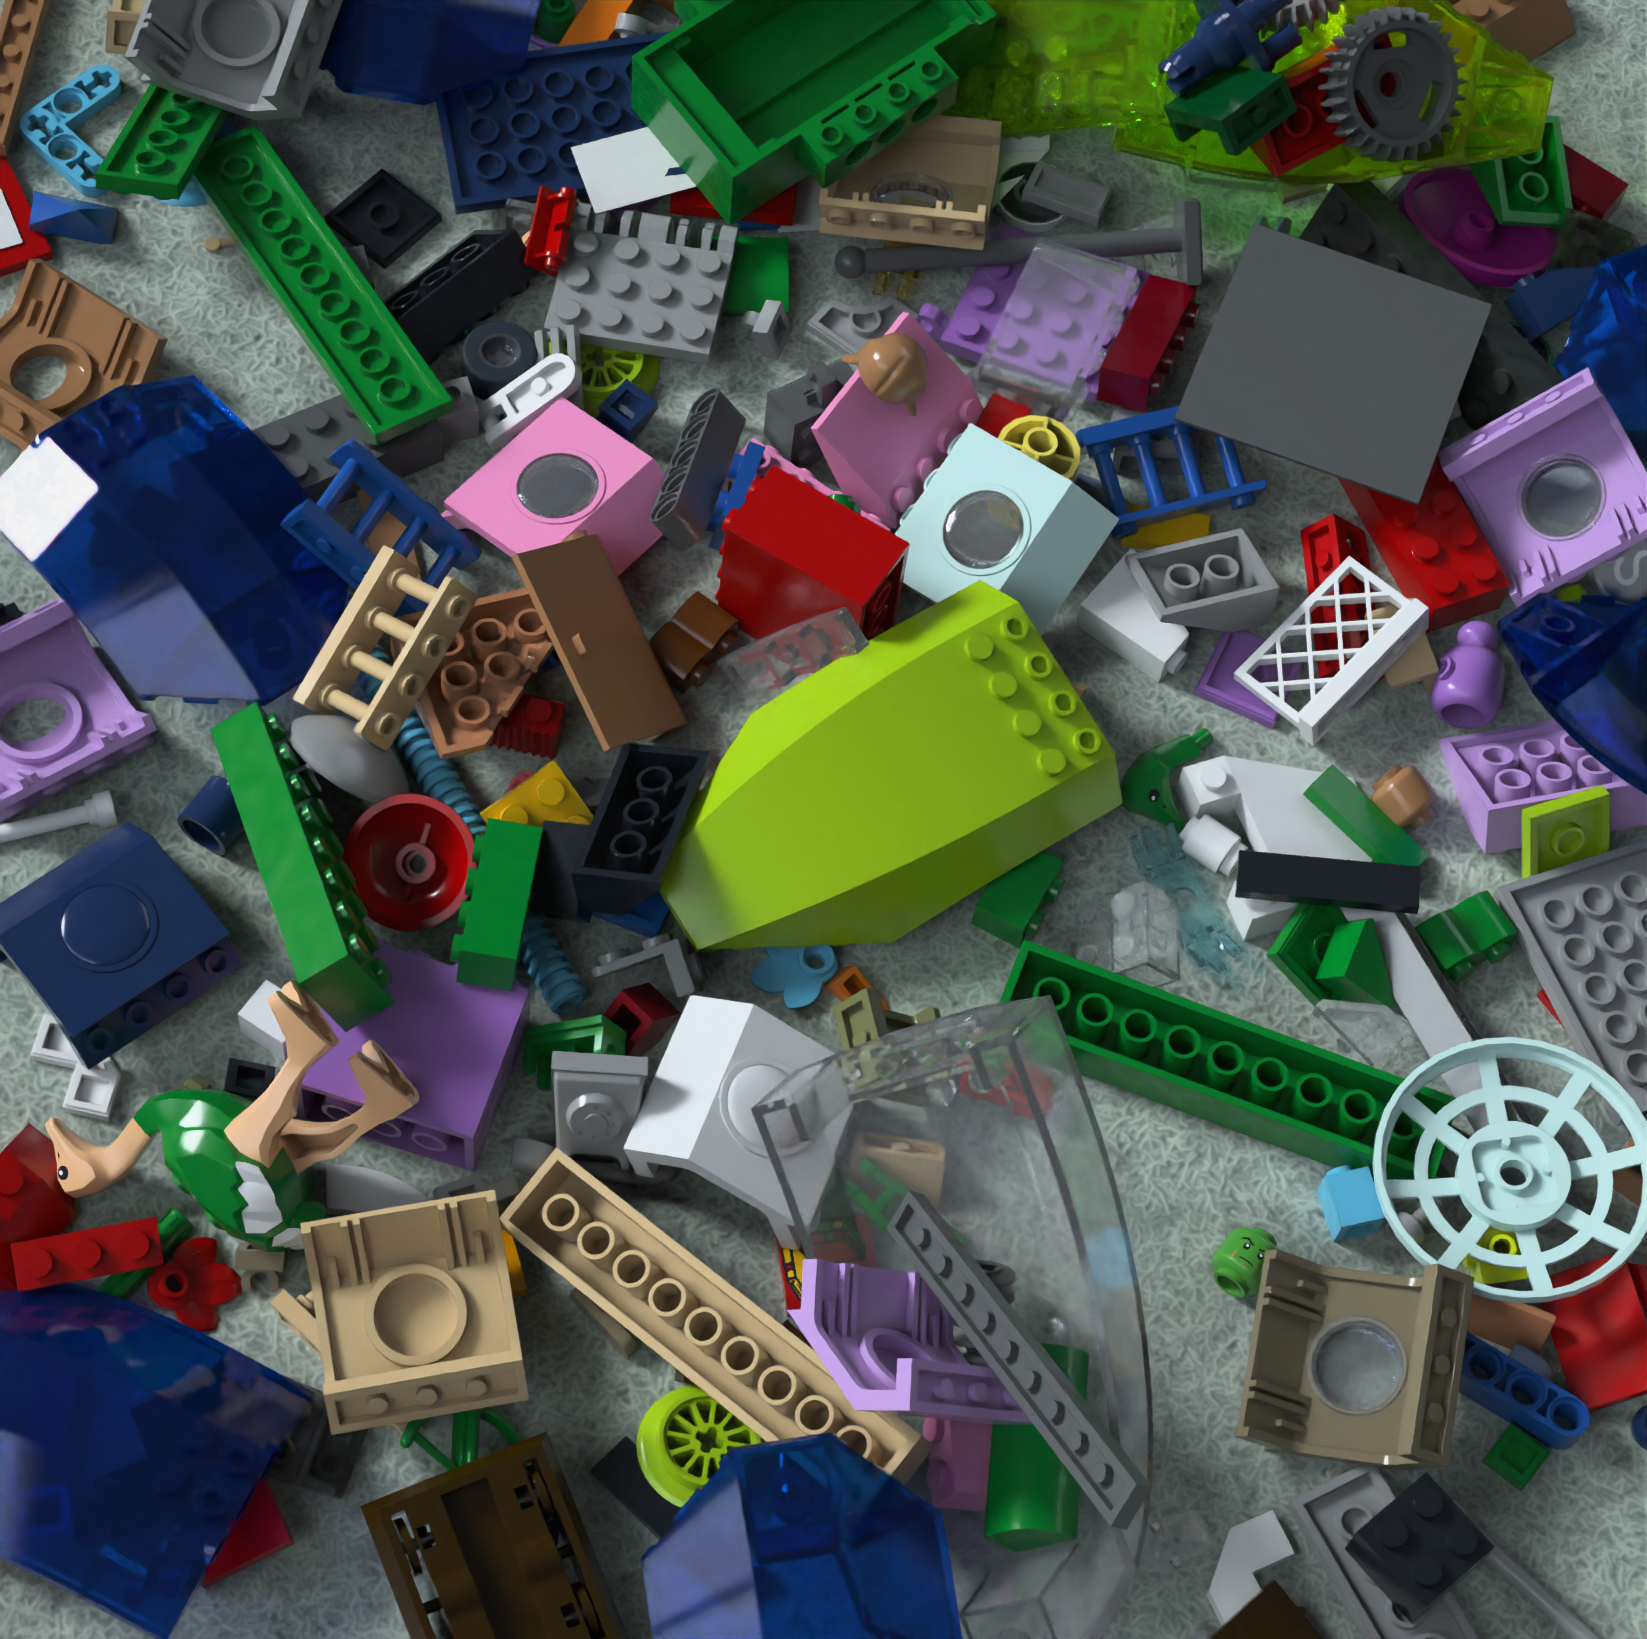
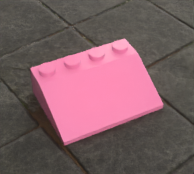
[811,312,984,529]

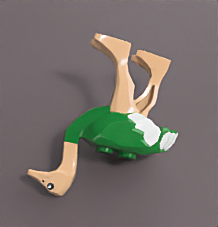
[45,980,420,1252]

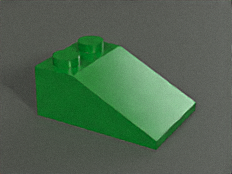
[1465,111,1576,229]

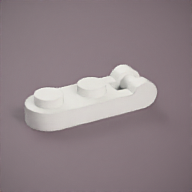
[477,353,582,450]

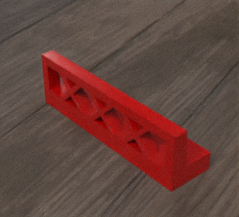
[1300,514,1385,681]

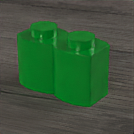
[1415,890,1518,983]

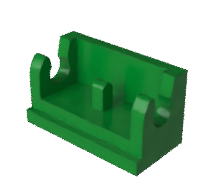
[523,1015,627,1091]

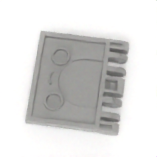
[544,202,739,364]

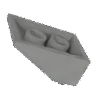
[1125,528,1279,632]

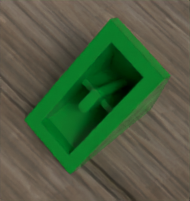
[1315,918,1396,1010]

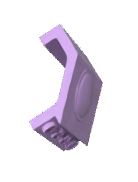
[0,596,157,823]
[787,1259,1033,1425]

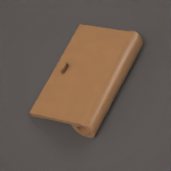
[512,530,688,752]

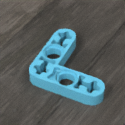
[19,65,122,197]

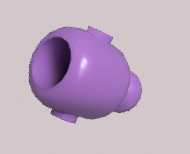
[1430,621,1506,729]

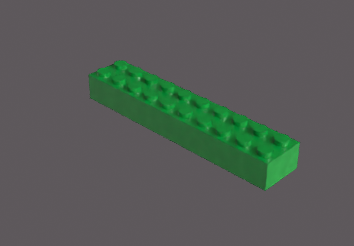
[988,940,1456,1181]

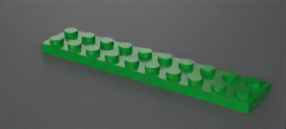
[191,125,454,445]

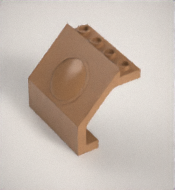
[0,259,168,461]

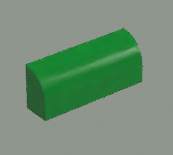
[983,1343,1089,1553]

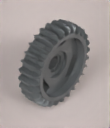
[1318,6,1468,162]

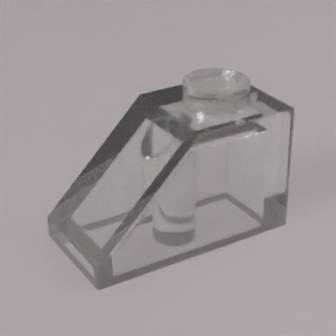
[1308,999,1418,1073]

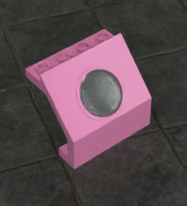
[441,396,665,576]

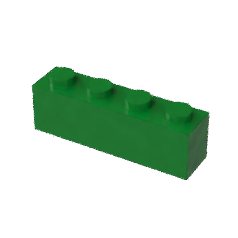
[450,818,543,991]

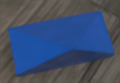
[28,191,118,244]

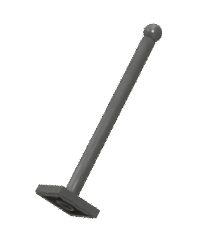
[834,194,1204,285]

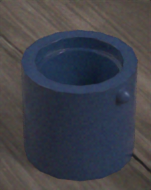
[177,776,244,855]

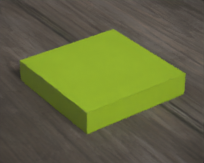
[1522,785,1610,879]

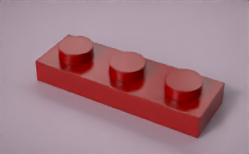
[10,1217,166,1292]

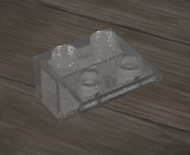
[1074,880,1180,988]

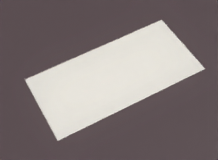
[571,127,697,214]

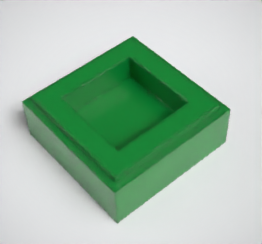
[1482,1422,1551,1491]

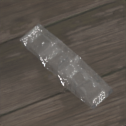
[716,606,869,697]

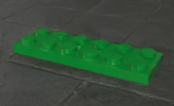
[95,84,230,200]

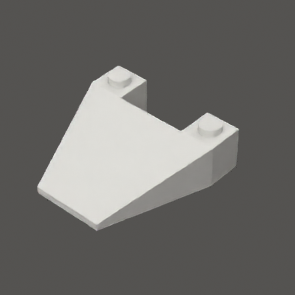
[1175,755,1374,941]

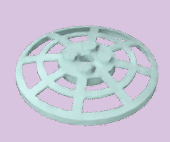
[1372,1037,1647,1303]

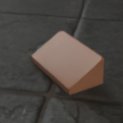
[1467,1293,1556,1355]

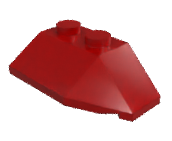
[0,1123,77,1292]

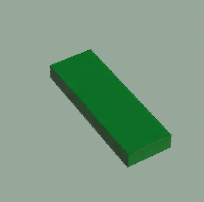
[1303,764,1429,866]

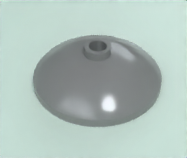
[287,714,410,803]

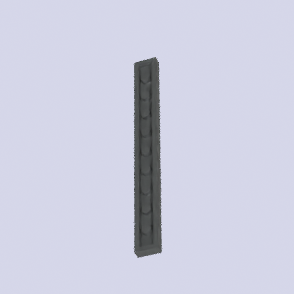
[886,1190,1152,1530]

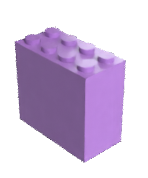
[296,937,530,1172]

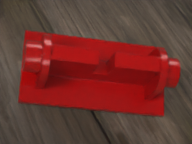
[524,185,579,278]

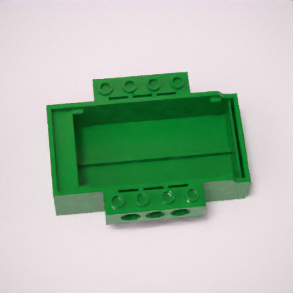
[631,0,997,226]

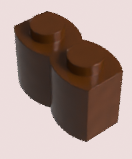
[649,591,740,694]

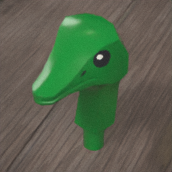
[1120,728,1213,835]

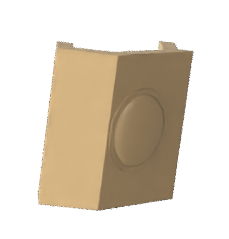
[300,1190,529,1435]

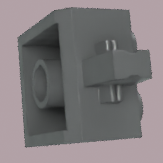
[763,358,855,467]

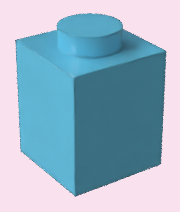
[1316,1165,1385,1242]

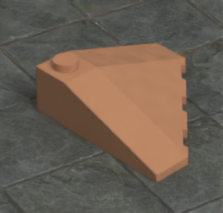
[391,588,553,760]

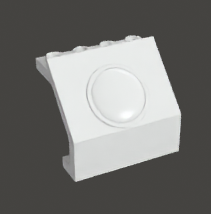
[623,995,861,1250]

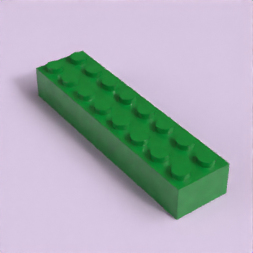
[210,702,394,1032]

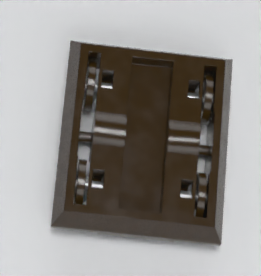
[360,1431,629,1639]

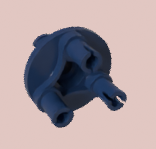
[1157,0,1303,96]

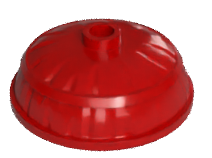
[342,794,478,931]

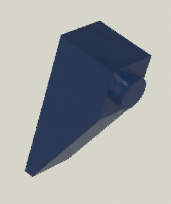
[1504,263,1642,342]

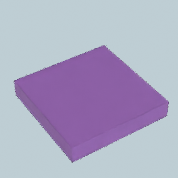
[1193,630,1304,729]

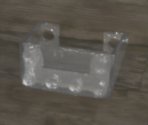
[970,237,1141,423]

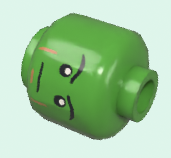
[1211,1227,1277,1298]

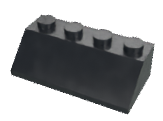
[382,229,540,366]
[571,743,711,915]

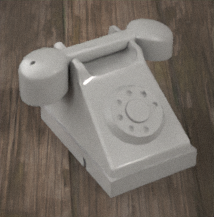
[511,1051,676,1186]

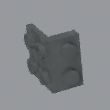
[590,933,708,998]

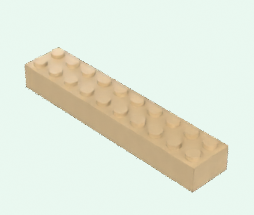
[499,1147,934,1526]

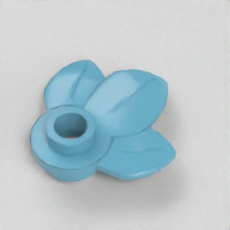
[749,945,838,1010]

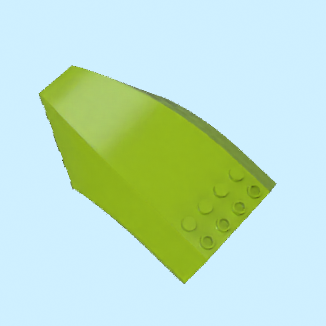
[658,580,1123,952]

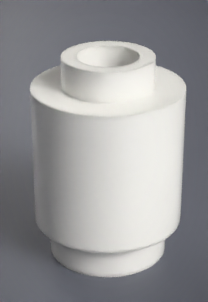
[1179,814,1248,877]

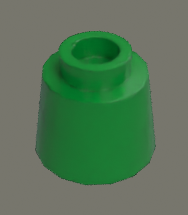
[535,0,577,43]

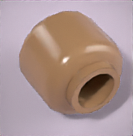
[1371,764,1437,830]

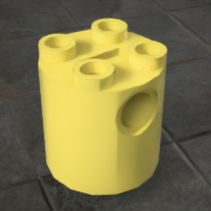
[984,415,1080,532]

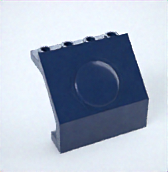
[0,821,244,1070]

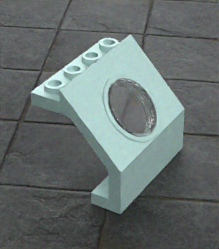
[895,423,1119,636]

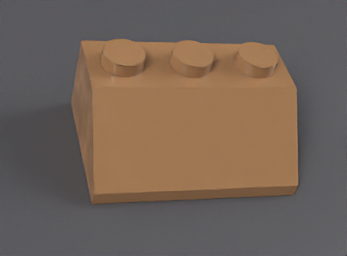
[1440,0,1576,87]

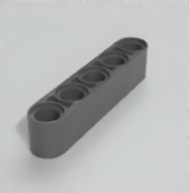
[649,388,746,551]

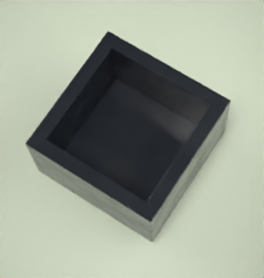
[1345,1472,1495,1624]

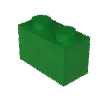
[971,851,1065,948]

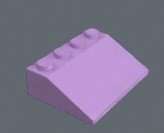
[1439,711,1647,854]

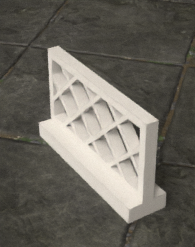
[1234,556,1429,746]

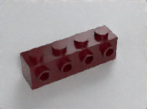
[1097,274,1201,413]

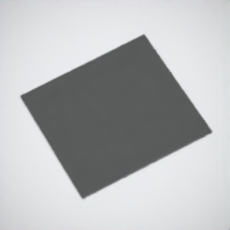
[1174,223,1492,506]

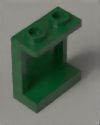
[1163,66,1298,156]

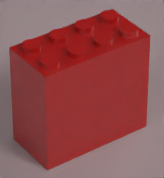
[715,465,910,674]

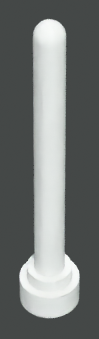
[0,790,118,843]

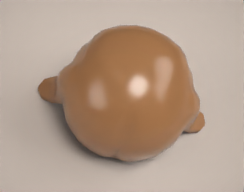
[841,332,928,416]

